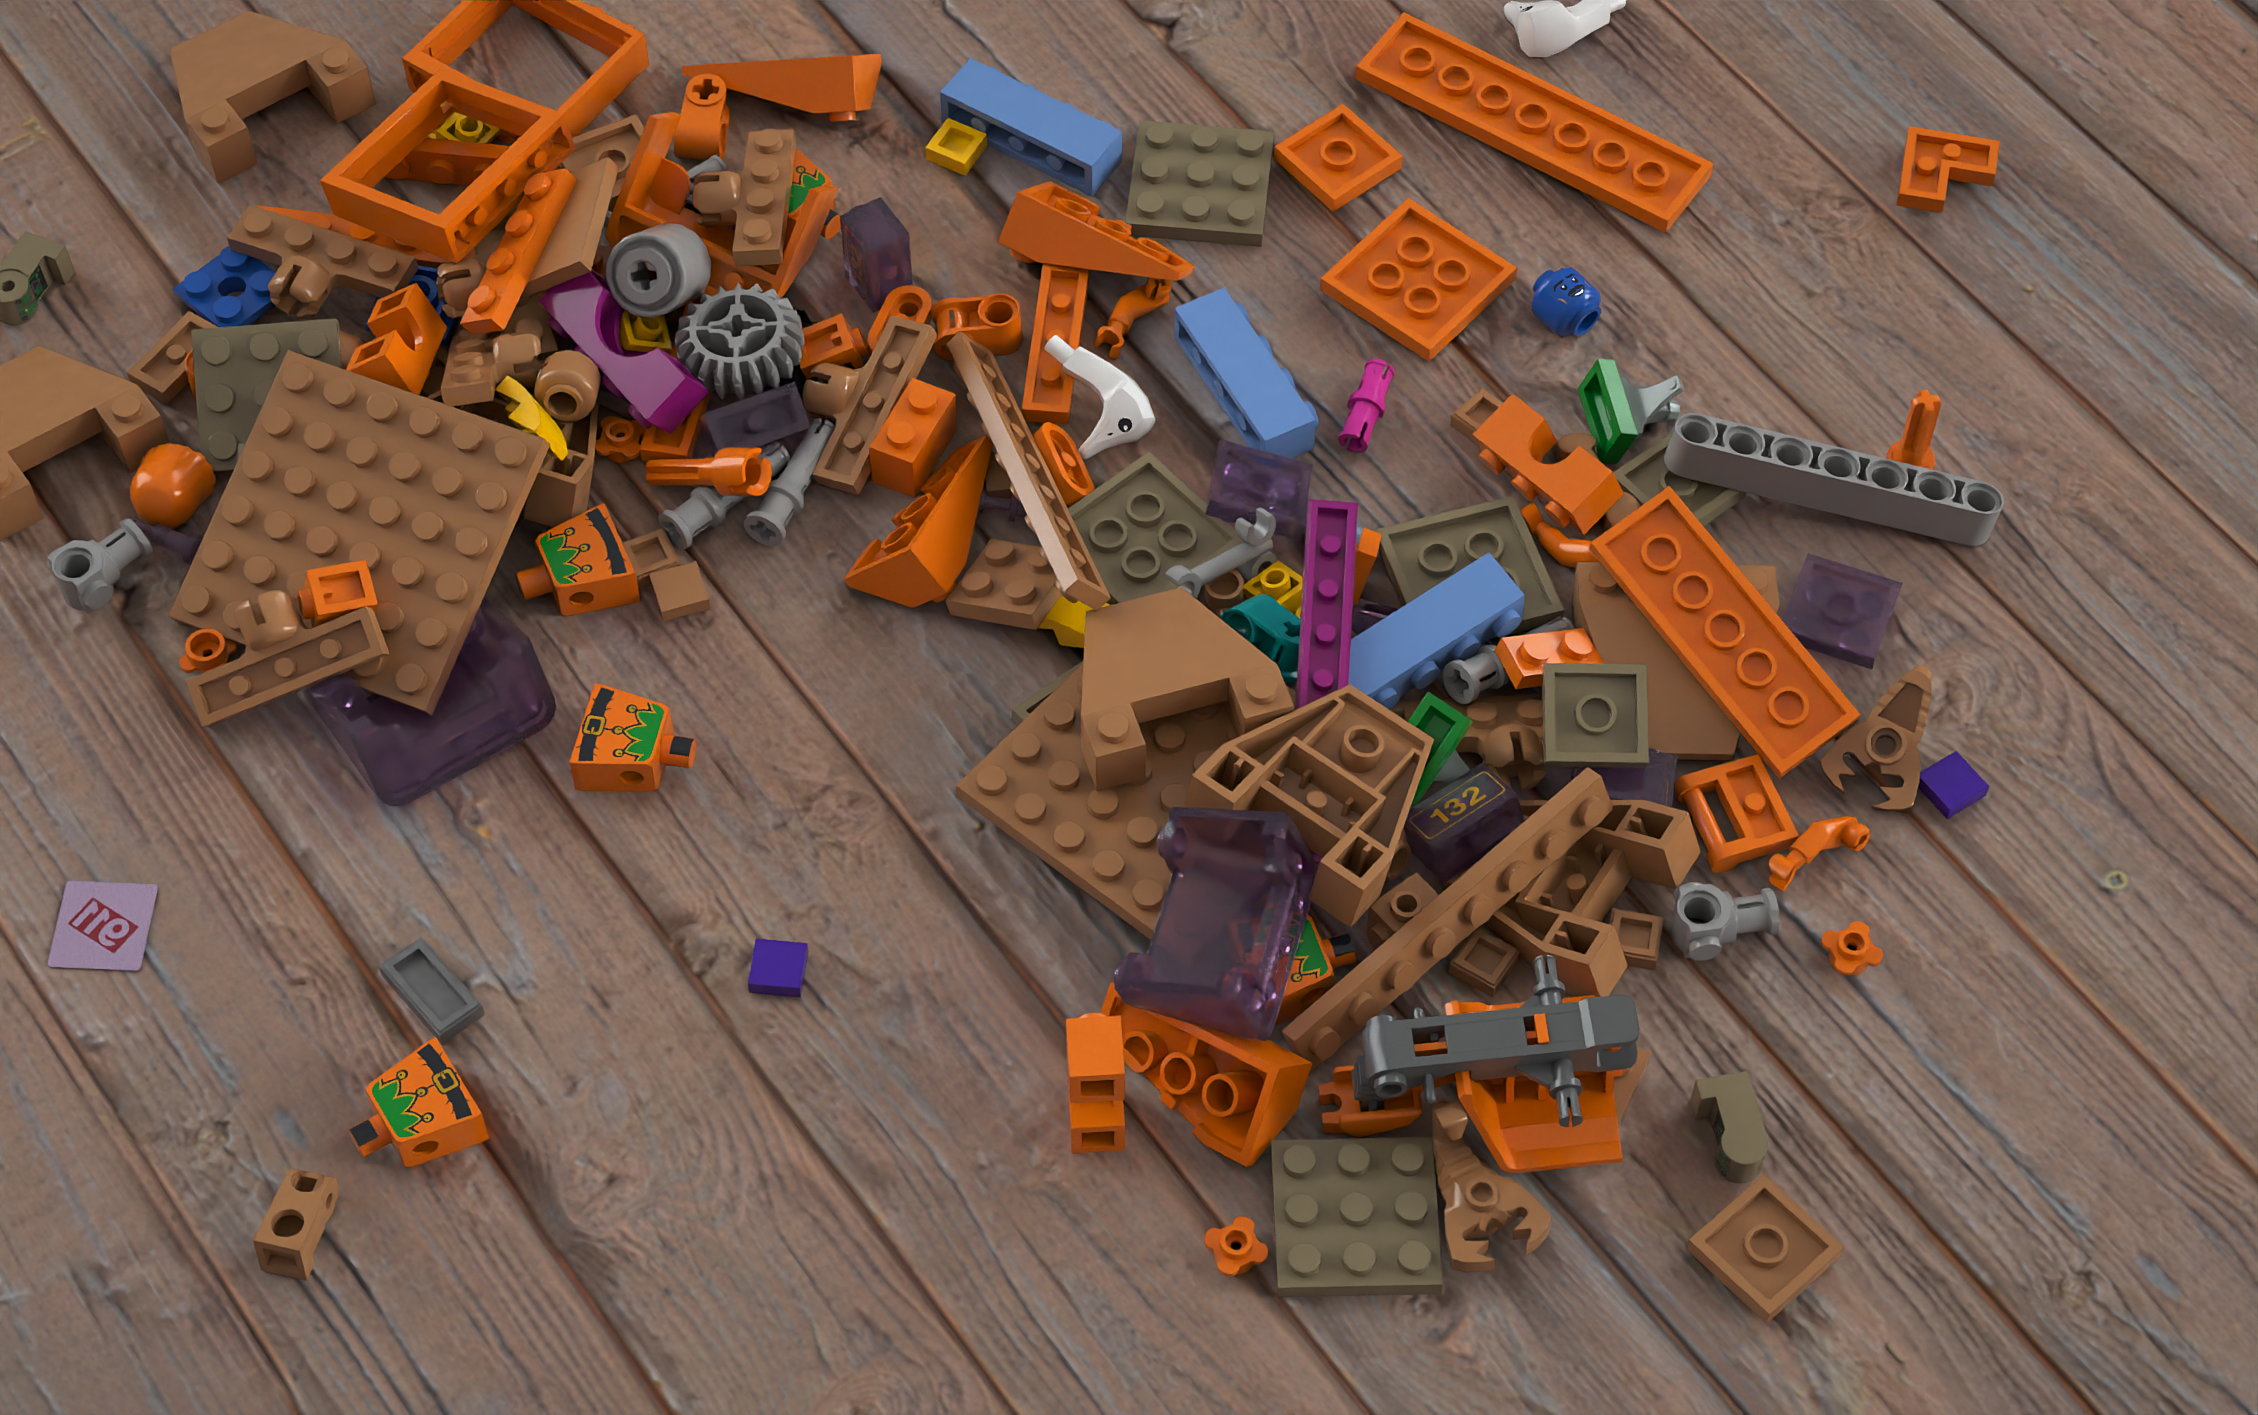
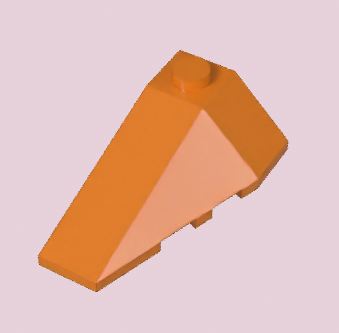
[682,54,882,121]

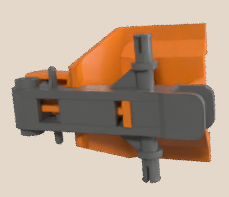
[1318,955,1640,1173]

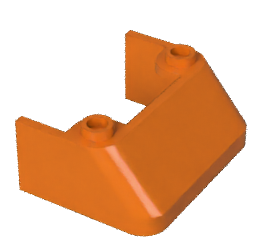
[606,112,839,298]

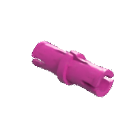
[1338,359,1395,453]

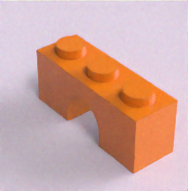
[346,283,447,395]
[1472,393,1624,535]
[1066,1013,1125,1153]

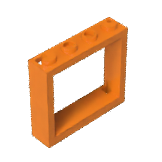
[402,0,649,148]
[320,68,576,264]

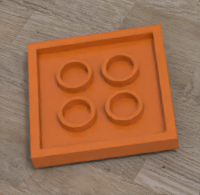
[1320,198,1517,362]

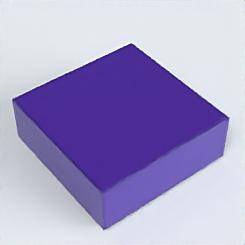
[1918,751,1989,819]
[748,939,809,997]

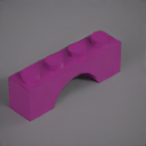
[539,269,709,434]

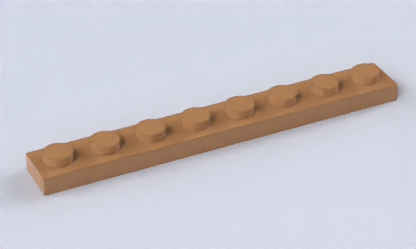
[947,331,1111,611]
[1282,767,1613,1073]

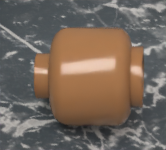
[534,350,601,422]

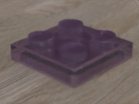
[1205,439,1313,540]
[1782,553,1903,669]

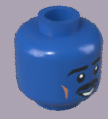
[1532,267,1601,337]

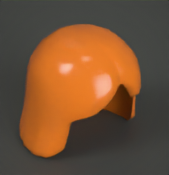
[130,443,216,530]

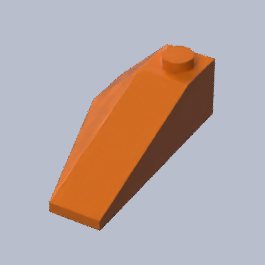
[998,181,1195,281]
[843,435,993,608]
[1101,982,1313,1167]

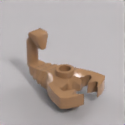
[1820,665,1932,811]
[1432,1100,1552,1272]

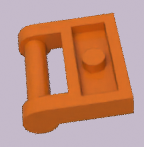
[1672,754,1799,873]

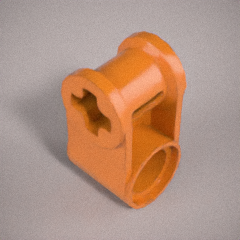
[674,73,731,160]
[931,293,1023,360]

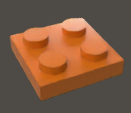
[1274,103,1403,212]

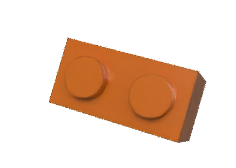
[869,378,958,498]

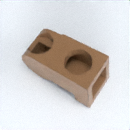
[253,1168,338,1281]

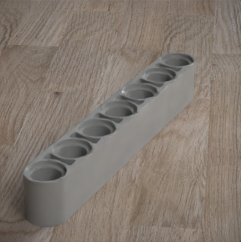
[1664,413,2004,546]

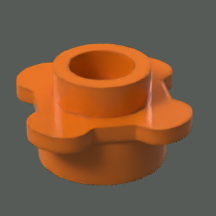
[595,416,646,463]
[179,628,237,673]
[1821,921,1883,975]
[1204,1216,1268,1276]

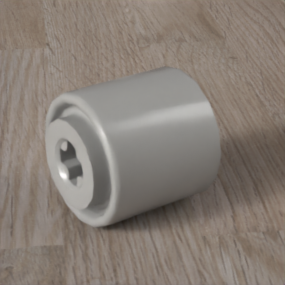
[606,223,711,318]

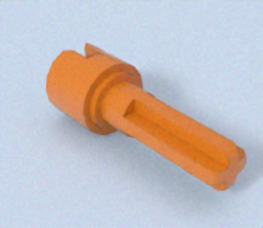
[1886,390,1941,469]
[645,447,772,496]

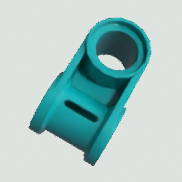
[1220,594,1300,683]

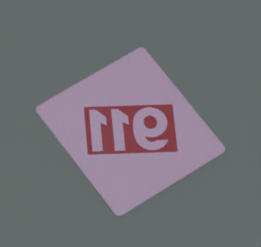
[48,881,158,971]

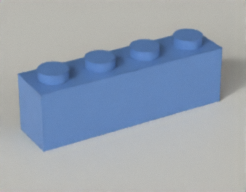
[940,58,1122,196]
[1174,287,1319,470]
[1348,552,1525,710]

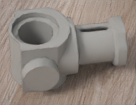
[46,518,153,614]
[1671,882,1780,961]

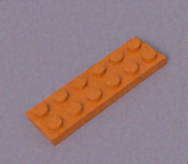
[1589,486,1861,779]

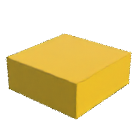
[925,118,988,176]

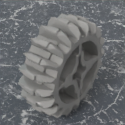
[675,282,805,401]

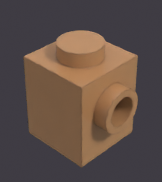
[1366,872,1439,949]

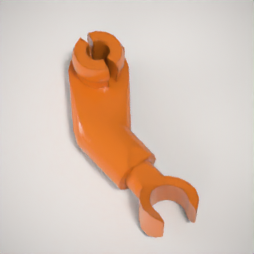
[1094,277,1172,359]
[1520,502,1600,568]
[1769,816,1870,892]

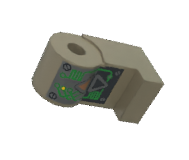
[0,231,75,325]
[1690,1071,1768,1183]

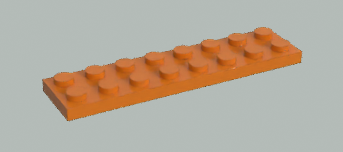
[1355,12,1714,233]

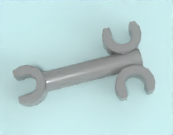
[1165,507,1279,599]

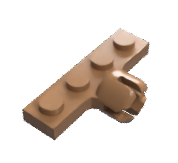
[693,129,797,266]
[227,205,418,319]
[436,209,558,361]
[803,315,937,495]
[441,329,544,407]
[185,590,390,728]
[1403,699,1546,793]

